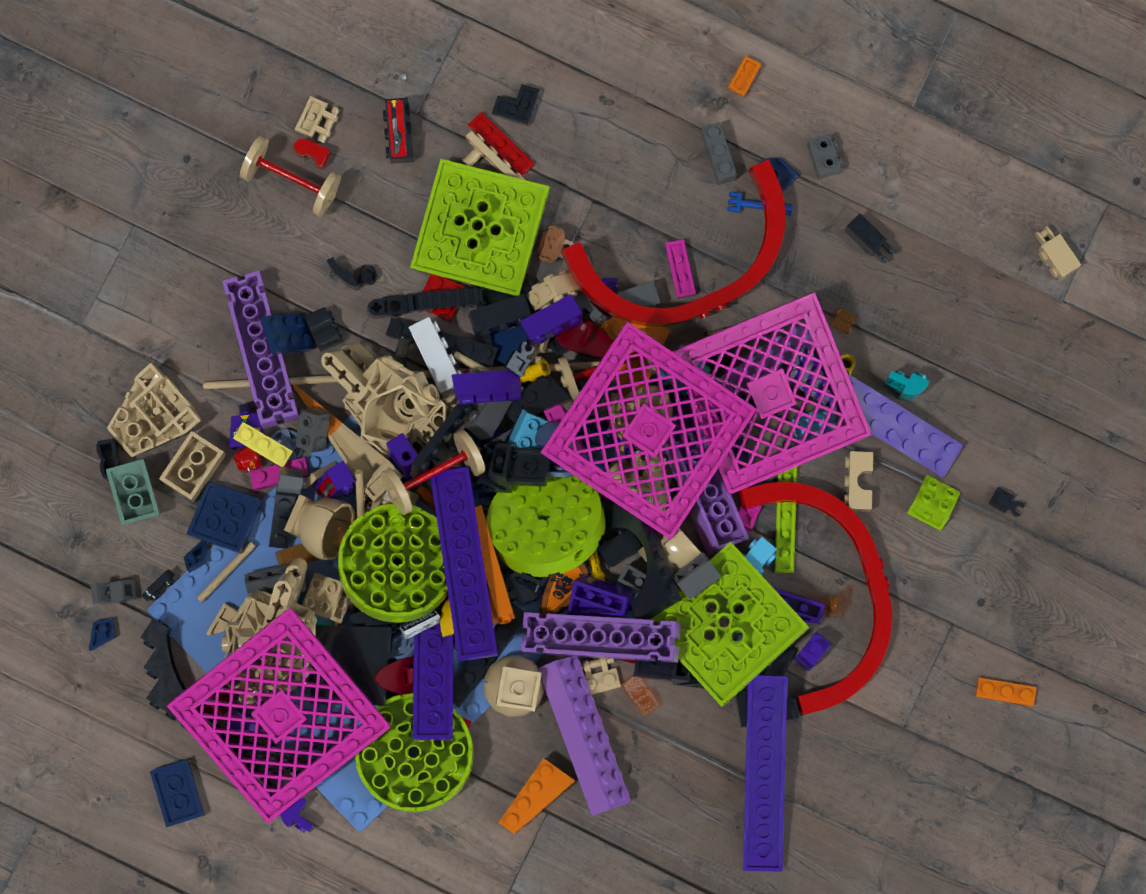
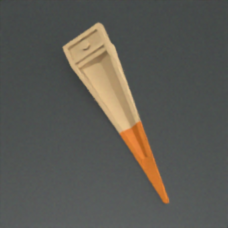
[293,385,404,503]

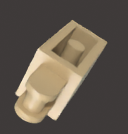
[1035,226,1081,281]

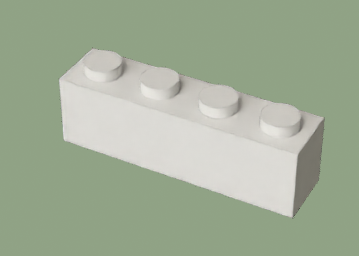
[409,317,462,398]

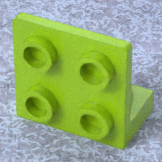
[907,475,960,531]

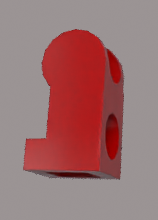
[294,138,331,170]

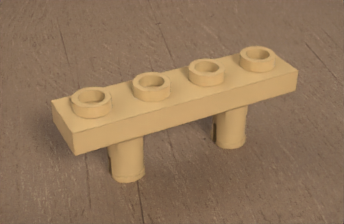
[462,131,525,180]

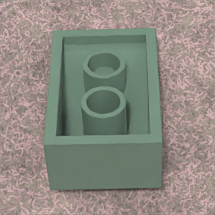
[106,459,161,525]

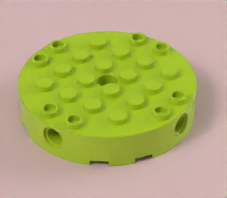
[487,475,606,577]
[338,503,448,623]
[355,693,474,813]

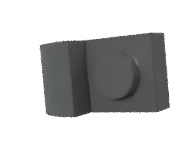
[574,290,607,324]
[90,580,136,605]

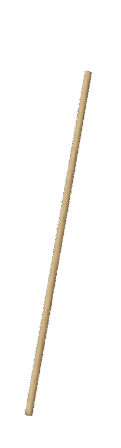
[203,361,600,390]

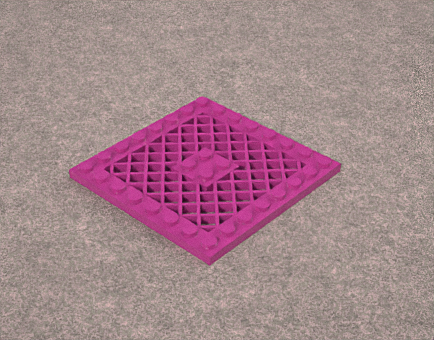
[672,292,872,495]
[540,322,757,540]
[167,607,391,823]

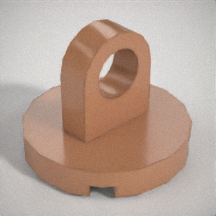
[538,225,574,263]

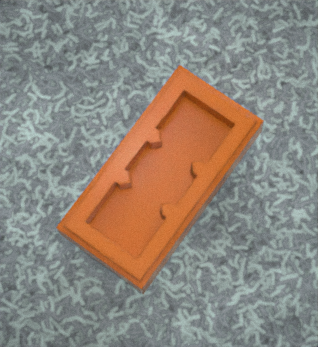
[727,55,762,98]

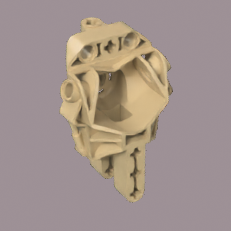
[321,342,451,458]
[221,558,317,704]

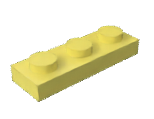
[233,422,293,468]

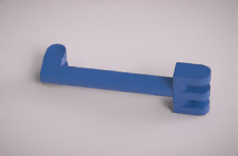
[727,192,793,216]

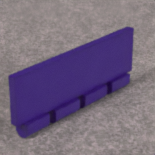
[451,370,522,405]

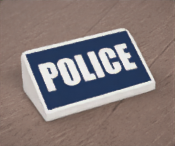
[400,610,440,639]

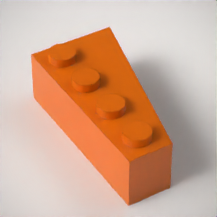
[498,758,575,834]

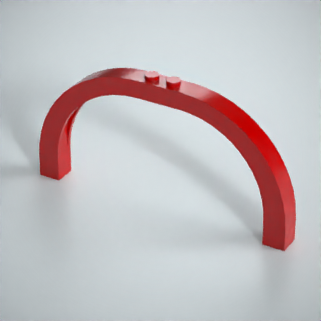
[561,159,786,327]
[739,482,892,716]

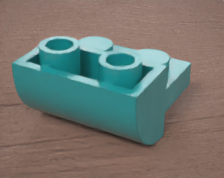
[884,370,930,401]

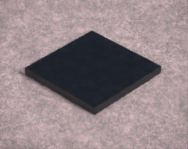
[310,625,392,706]

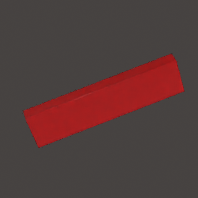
[468,112,534,177]

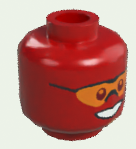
[233,446,263,473]

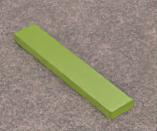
[774,467,797,574]

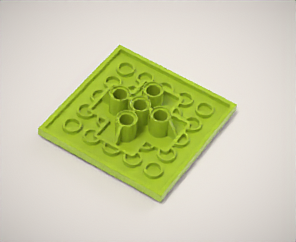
[410,159,550,296]
[649,542,809,707]

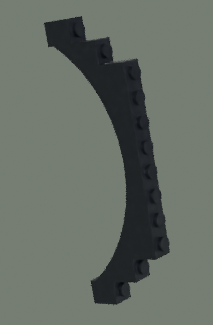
[140,618,335,786]

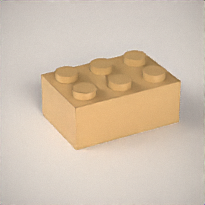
[159,431,226,503]

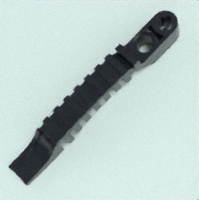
[367,287,513,319]

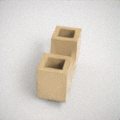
[844,451,873,512]

